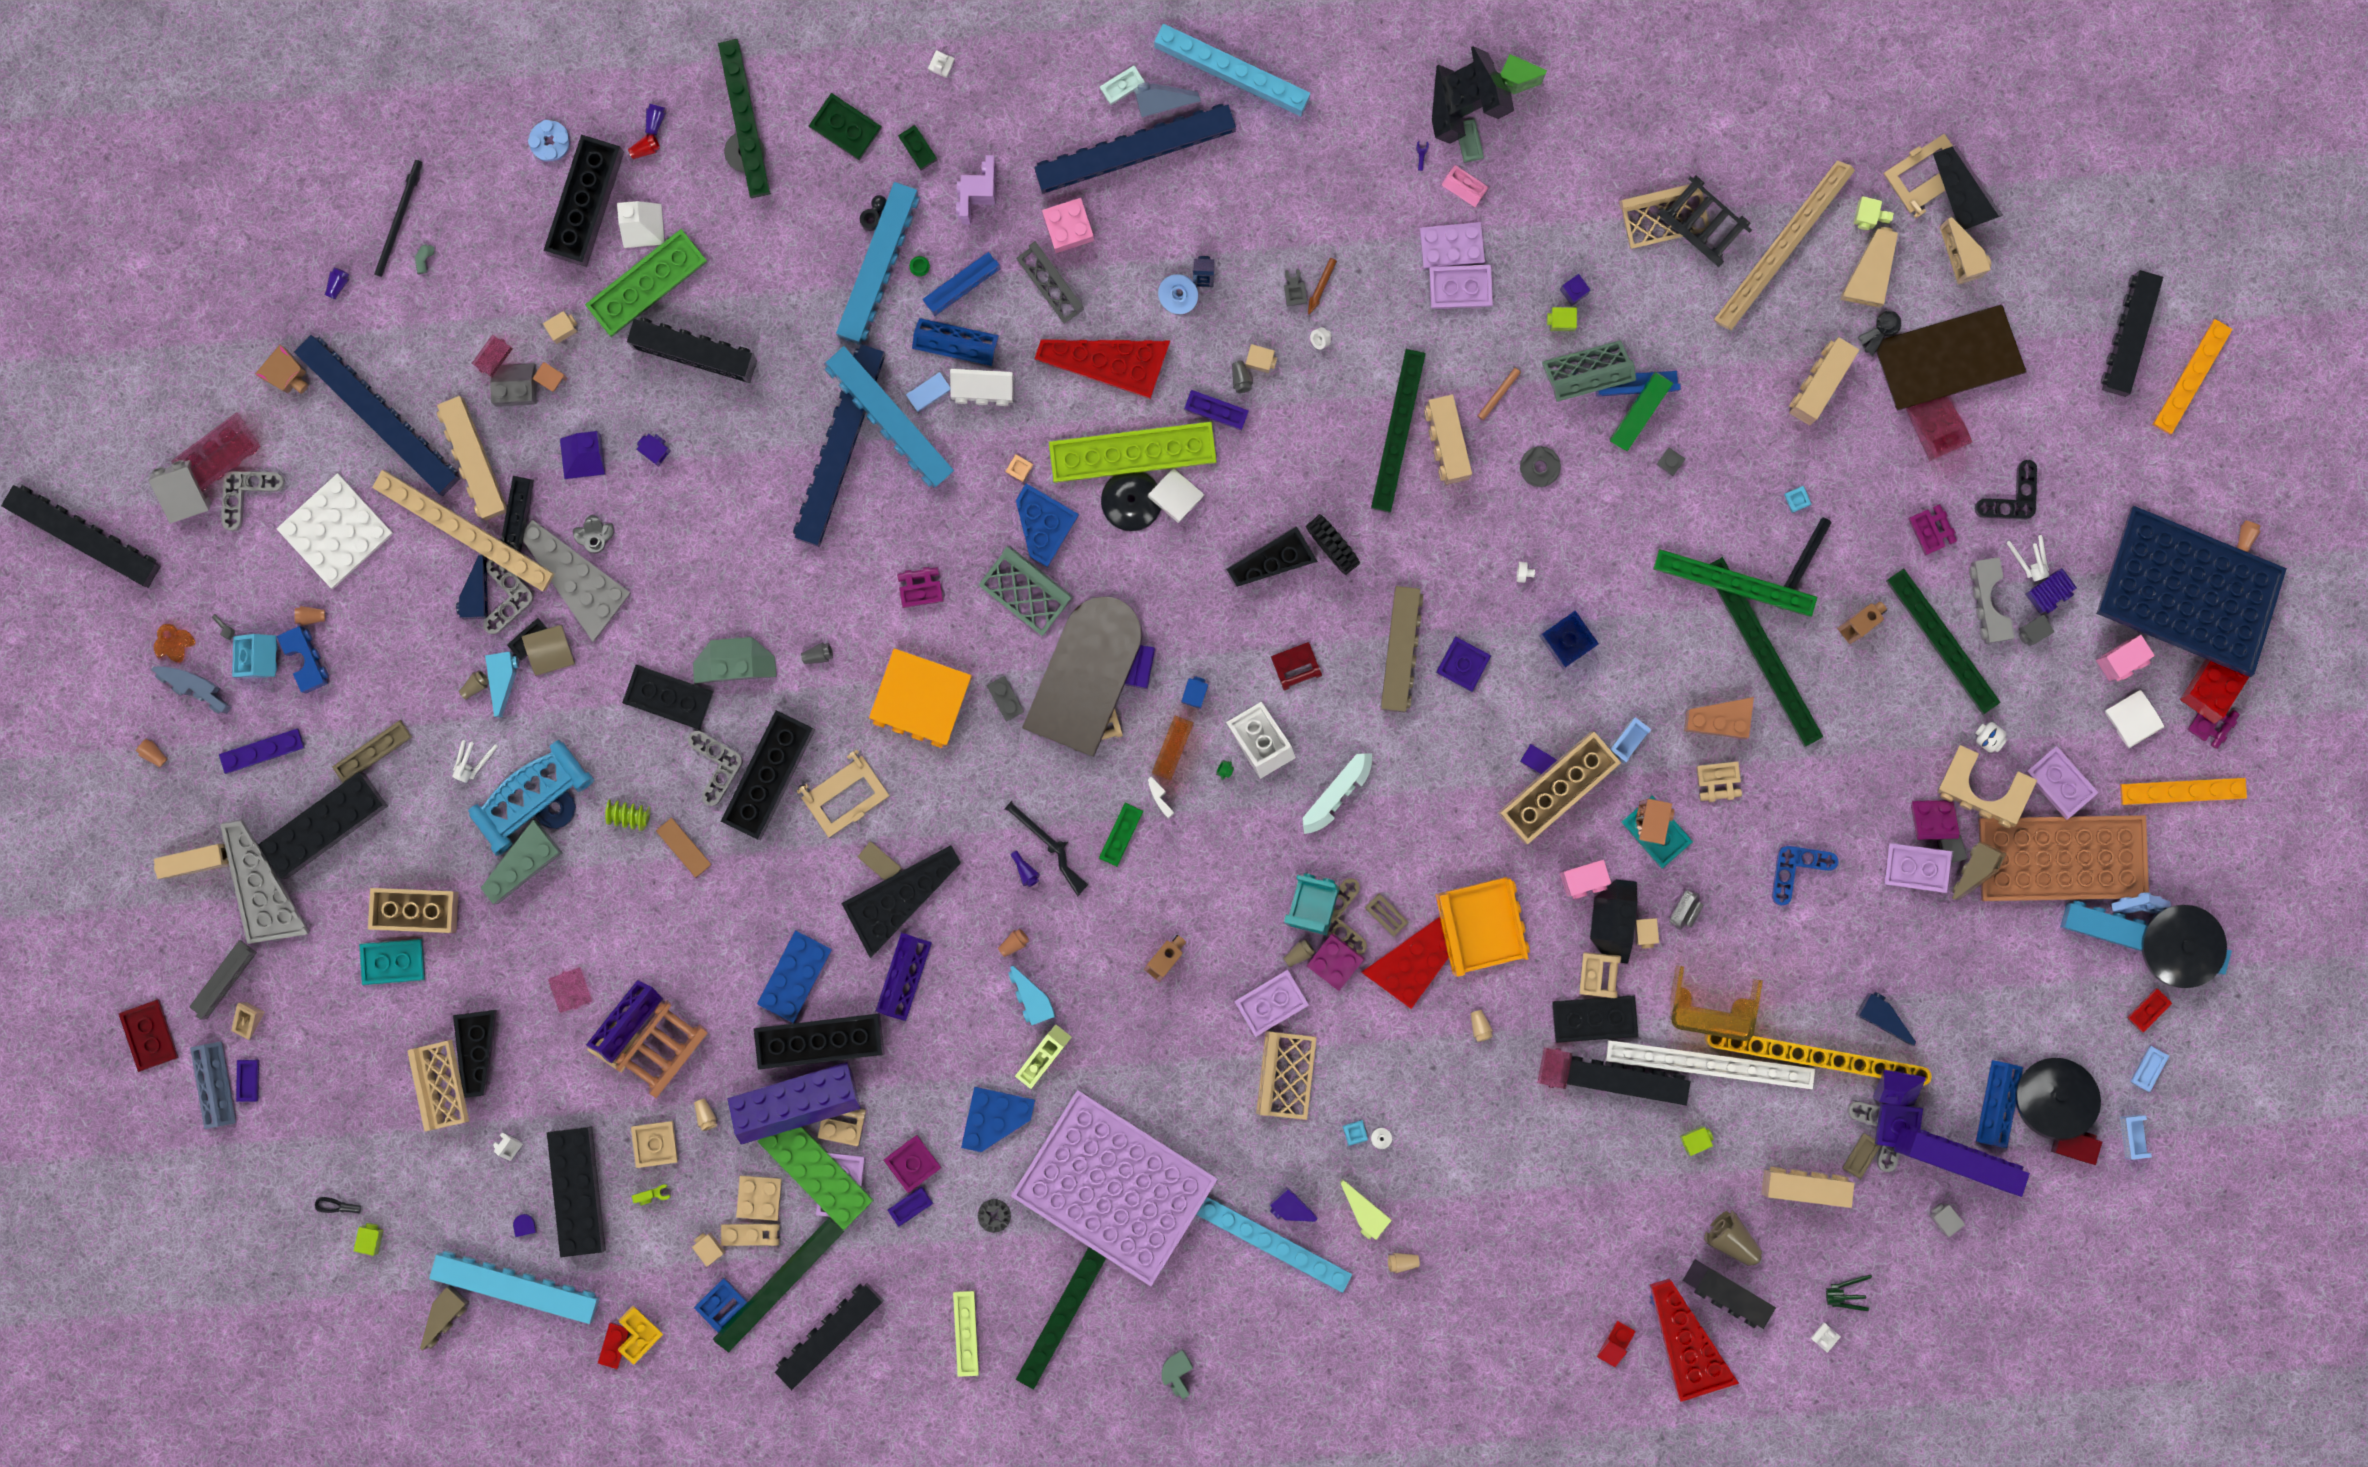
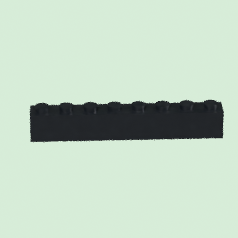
[1,485,161,588]

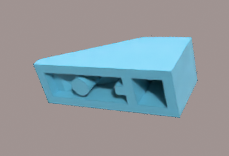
[485,652,519,718]

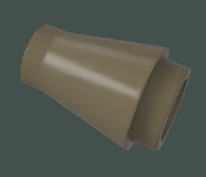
[459,670,489,700]
[1283,939,1315,967]

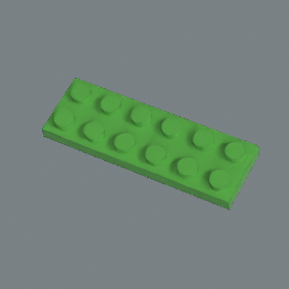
[585,229,707,338]
[757,1127,874,1230]

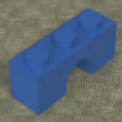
[277,626,329,694]

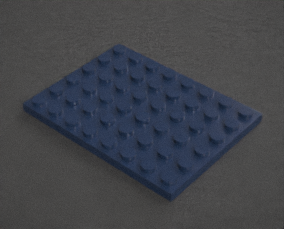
[2096,506,2287,677]

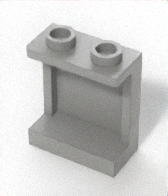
[148,460,211,524]

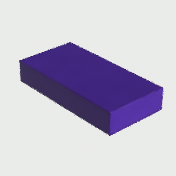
[1520,744,1557,774]
[236,1060,259,1102]
[887,1186,934,1227]

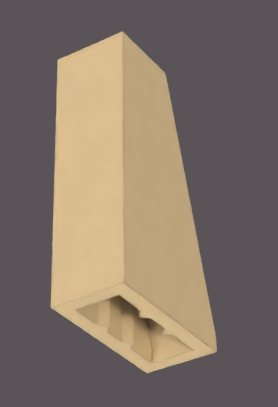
[1840,227,1898,308]
[154,844,229,879]

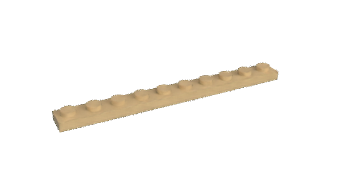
[1714,160,1855,330]
[372,470,555,591]

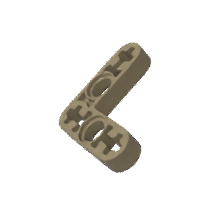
[1328,878,1367,954]

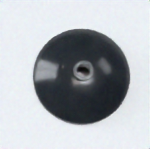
[1101,472,1161,531]

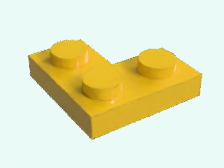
[618,1305,663,1365]

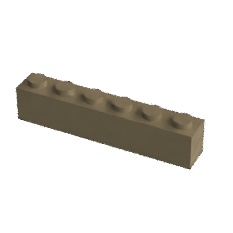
[1380,586,1424,713]

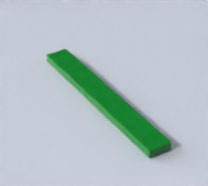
[1653,549,1818,617]

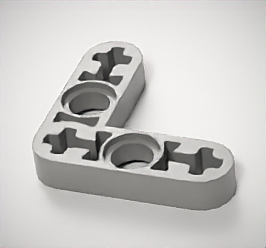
[222,471,285,531]
[483,560,534,635]
[688,731,743,806]
[1847,1101,1900,1172]

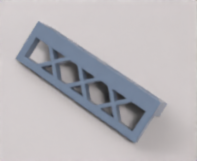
[190,1041,236,1129]

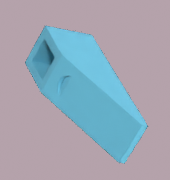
[1008,966,1056,1025]

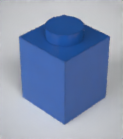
[1181,676,1208,709]

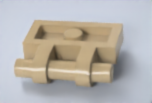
[1696,762,1742,802]

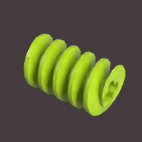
[605,799,651,831]

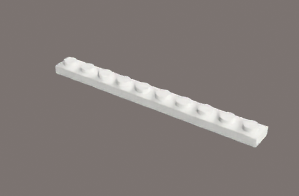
[1605,1040,1815,1089]

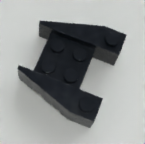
[1432,46,1514,144]

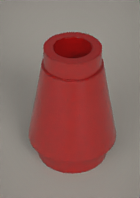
[628,134,660,160]

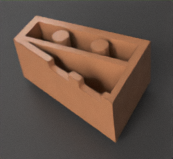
[1684,697,1754,739]
[1636,799,1675,845]

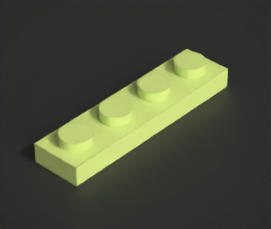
[953,1291,979,1377]

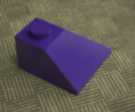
[560,431,605,479]
[1873,1070,1925,1106]
[1270,1187,1318,1222]

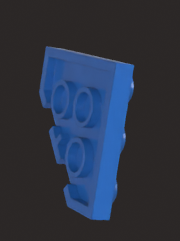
[1016,483,1079,568]
[961,1087,1035,1152]

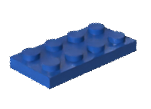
[757,930,832,1023]

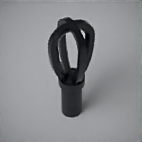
[315,1197,361,1214]

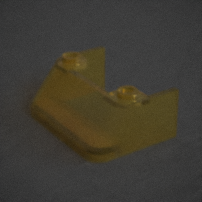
[1670,965,1763,1041]

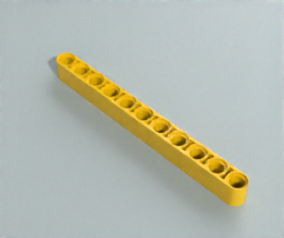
[1705,1029,1932,1085]

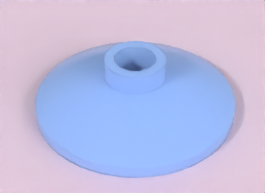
[1158,274,1198,314]

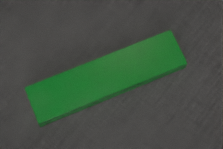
[1609,372,1673,451]

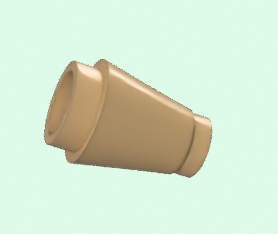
[1470,1010,1493,1042]
[694,1099,718,1131]
[1388,1253,1420,1274]

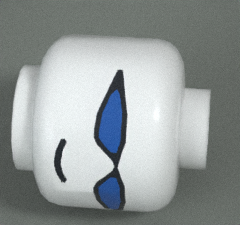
[1975,722,2008,753]

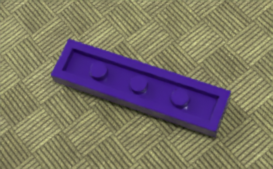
[219,729,305,774]

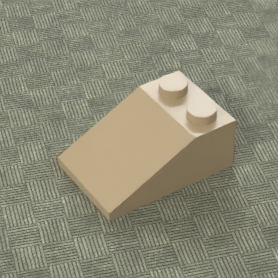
[1939,217,1991,285]

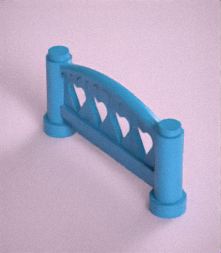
[468,740,594,856]

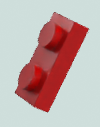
[2127,988,2172,1033]
[597,1322,629,1369]

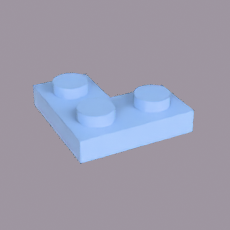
[2112,892,2171,915]

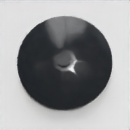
[2141,905,2227,988]
[2015,1058,2101,1141]

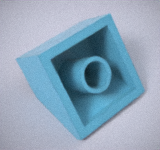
[232,634,278,678]

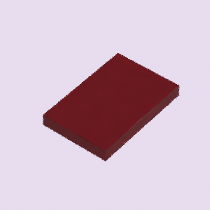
[118,999,179,1072]

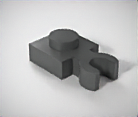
[1284,269,1307,307]

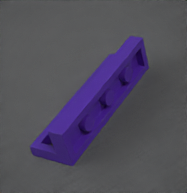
[875,932,932,1021]
[586,980,663,1064]

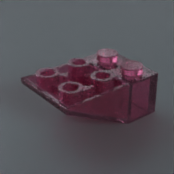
[1906,396,1972,462]

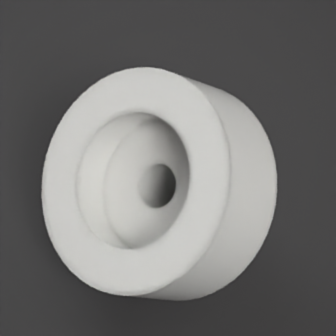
[1310,327,1332,349]
[1516,562,1535,583]
[1371,1128,1392,1149]

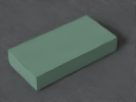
[1458,118,1484,163]

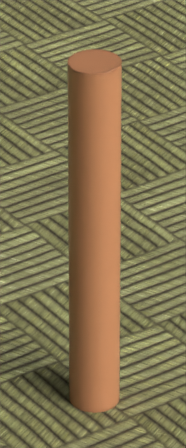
[1477,368,1521,421]

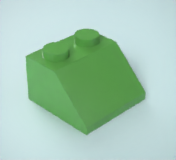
[1501,54,1547,94]

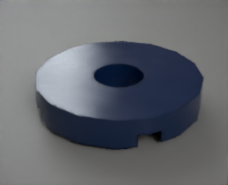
[535,791,576,829]

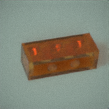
[1152,715,1194,781]

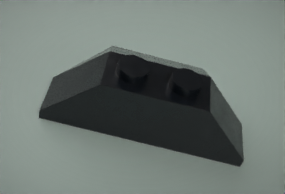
[1590,879,1638,964]

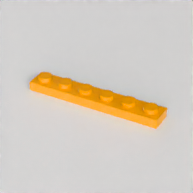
[2152,319,2233,435]
[2120,778,2247,805]

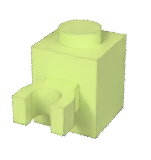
[1853,196,1894,230]

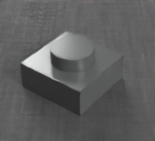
[1656,447,1685,476]

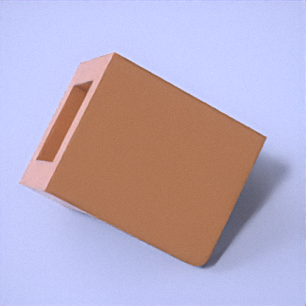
[533,362,567,392]

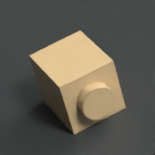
[543,311,578,344]
[1245,344,1277,373]
[1635,918,1659,949]
[692,1233,726,1267]

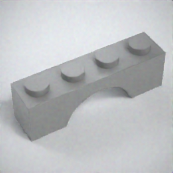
[1969,557,2014,644]

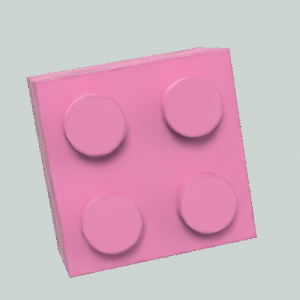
[1042,198,1094,254]
[2096,635,2155,682]
[1560,860,1611,899]

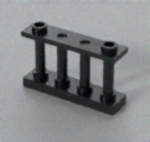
[1656,175,1752,267]

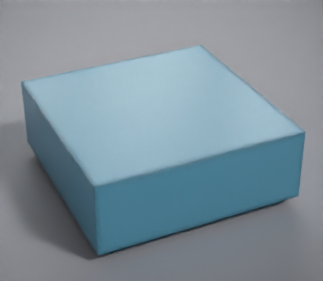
[1784,486,1812,513]
[1343,1120,1368,1146]

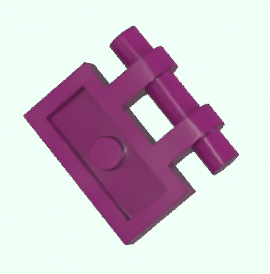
[1908,504,1957,556]
[897,567,944,608]
[2187,710,2240,749]

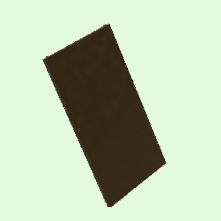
[1876,304,2027,411]

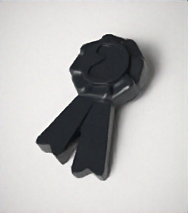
[1858,311,1901,357]

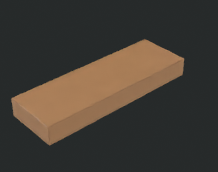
[656,817,712,878]

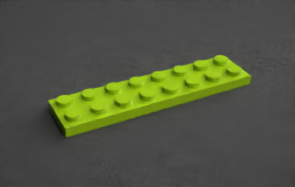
[1049,422,1217,483]

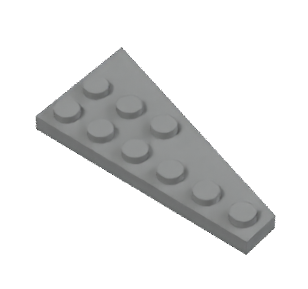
[523,520,631,642]
[220,819,310,944]

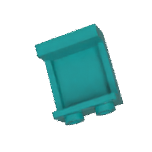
[1284,873,1340,935]

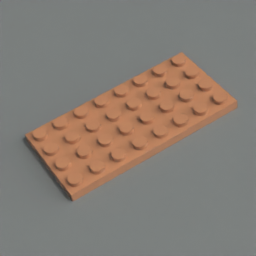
[1979,815,2149,901]

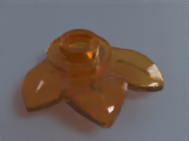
[153,624,196,663]

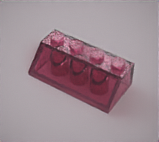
[171,412,261,492]

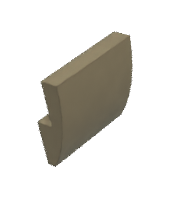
[522,625,575,676]

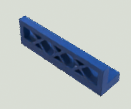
[922,252,1001,316]
[912,318,999,366]
[1595,371,1681,397]
[1976,1060,2023,1148]

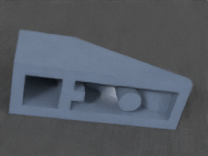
[1134,83,1201,117]

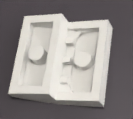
[1148,468,1204,523]
[2105,690,2164,748]
[1148,777,1174,819]

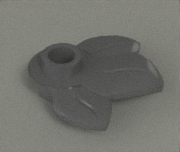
[573,515,614,554]

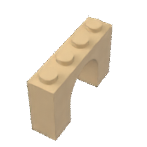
[1937,745,2037,828]

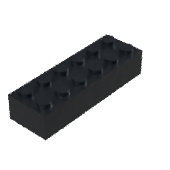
[543,134,624,267]
[627,317,757,384]
[720,710,816,840]
[258,772,388,879]
[753,1013,885,1070]
[546,1126,606,1258]

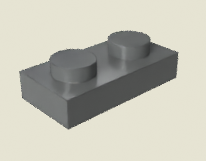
[986,676,1024,722]

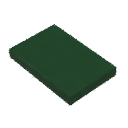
[809,93,882,161]

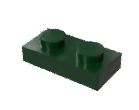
[898,125,938,171]

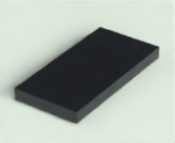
[622,665,714,730]
[1552,995,1639,1043]

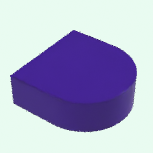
[513,1214,537,1237]

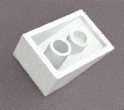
[1226,702,1296,779]

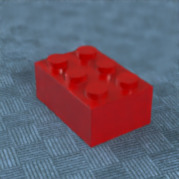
[2180,659,2249,724]

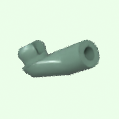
[415,244,435,274]

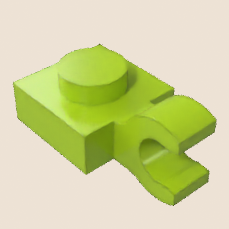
[631,1184,671,1206]

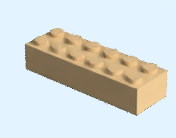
[1497,732,1621,844]

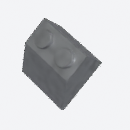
[490,363,537,407]

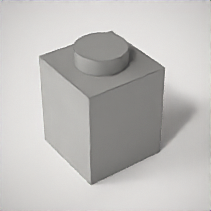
[1929,1203,1965,1237]

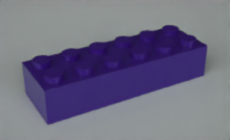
[727,1062,861,1145]
[1894,1126,2030,1197]

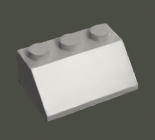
[950,369,1015,406]

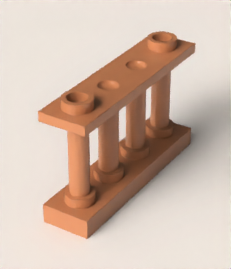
[615,1000,708,1098]

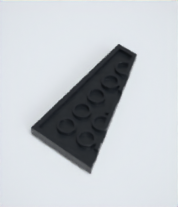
[841,845,961,958]

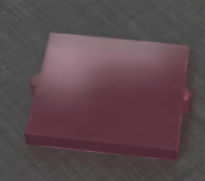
[472,335,513,377]
[548,967,592,1013]
[1537,1047,1573,1089]

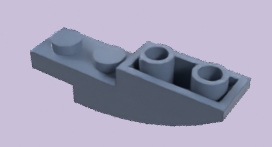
[151,666,232,714]

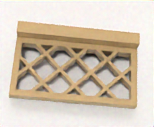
[1619,184,1709,249]
[1256,1031,1317,1120]
[407,1040,469,1132]

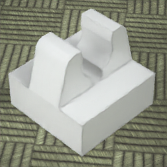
[928,50,955,78]
[493,1133,523,1161]
[1811,1322,1841,1353]

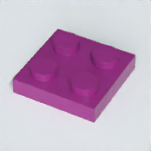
[1911,800,1960,840]
[1306,933,1365,991]
[883,1135,942,1193]

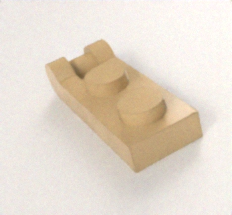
[721,1224,780,1246]

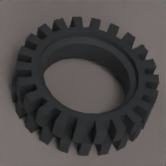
[1305,514,1360,575]

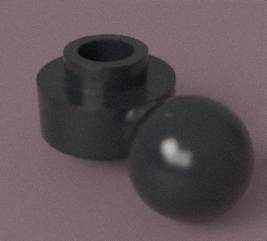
[860,195,887,231]

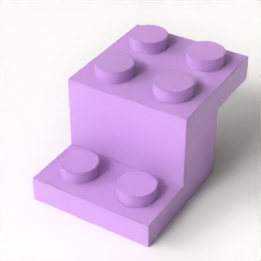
[956,155,996,225]

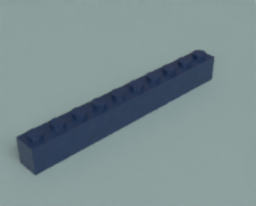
[1034,104,1236,194]
[294,335,460,496]
[793,344,886,547]

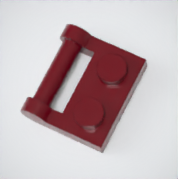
[1271,642,1322,691]

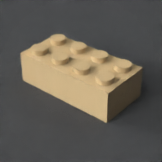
[1789,337,1859,426]
[1424,394,1472,485]
[368,888,459,933]
[1761,1166,1854,1208]

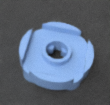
[528,120,570,162]

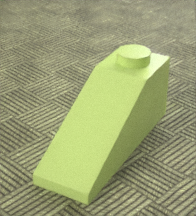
[1015,1025,1072,1089]
[1340,1179,1392,1240]

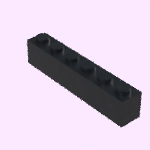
[2101,270,2164,397]
[1561,1055,1691,1106]
[774,1283,884,1391]

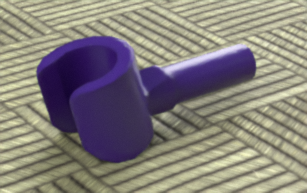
[1416,141,1429,171]

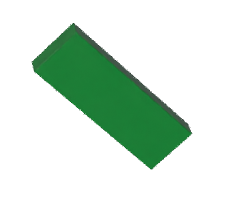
[1099,802,1144,867]

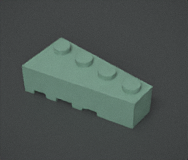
[481,820,563,904]

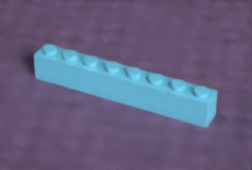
[1154,24,1311,117]
[429,1251,600,1324]

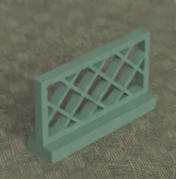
[1542,340,1636,402]
[979,546,1074,636]

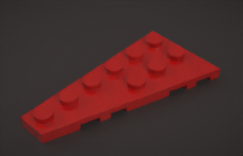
[1034,339,1170,399]
[1361,916,1449,1009]
[1650,1278,1739,1402]

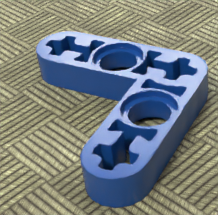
[1772,846,1838,905]

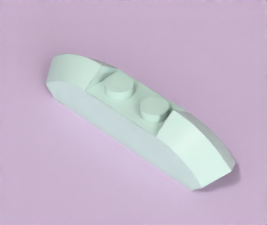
[1302,753,1372,834]

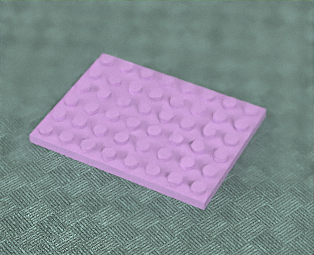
[1011,1090,1218,1286]

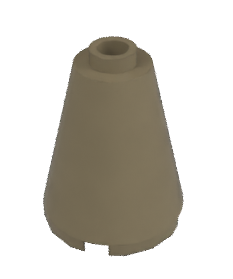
[1704,1210,1762,1266]

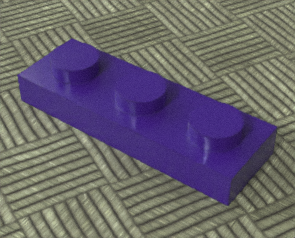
[1184,390,1249,431]

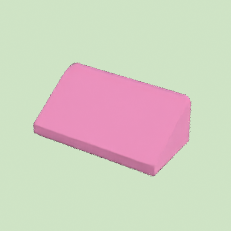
[1442,165,1489,207]

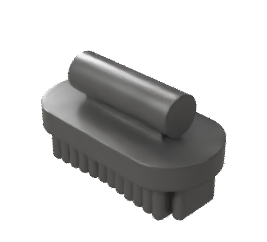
[1669,890,1704,930]

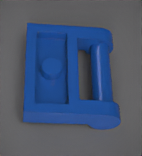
[694,1278,748,1333]

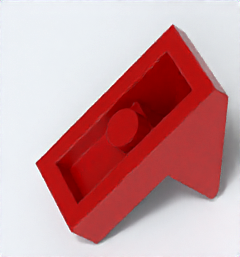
[1597,1321,1636,1367]

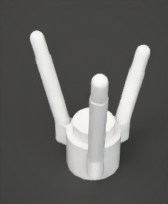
[2007,535,2050,581]
[452,740,498,783]

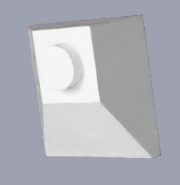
[617,201,665,248]

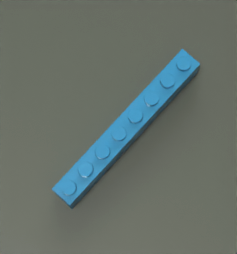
[836,182,920,345]
[824,346,954,488]
[2060,901,2232,975]

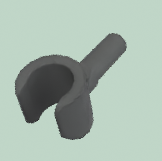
[212,614,235,640]

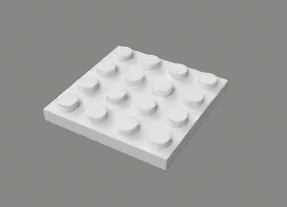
[277,473,394,589]

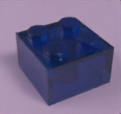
[1539,610,1599,669]

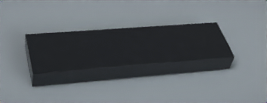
[501,476,534,553]

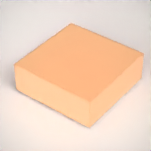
[1005,454,1033,482]

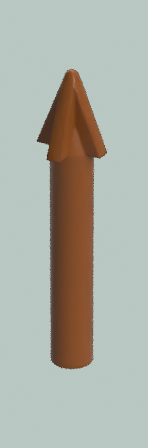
[1308,258,1337,315]

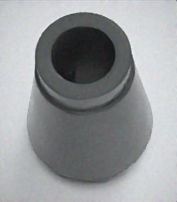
[1232,361,1253,393]
[801,642,833,664]

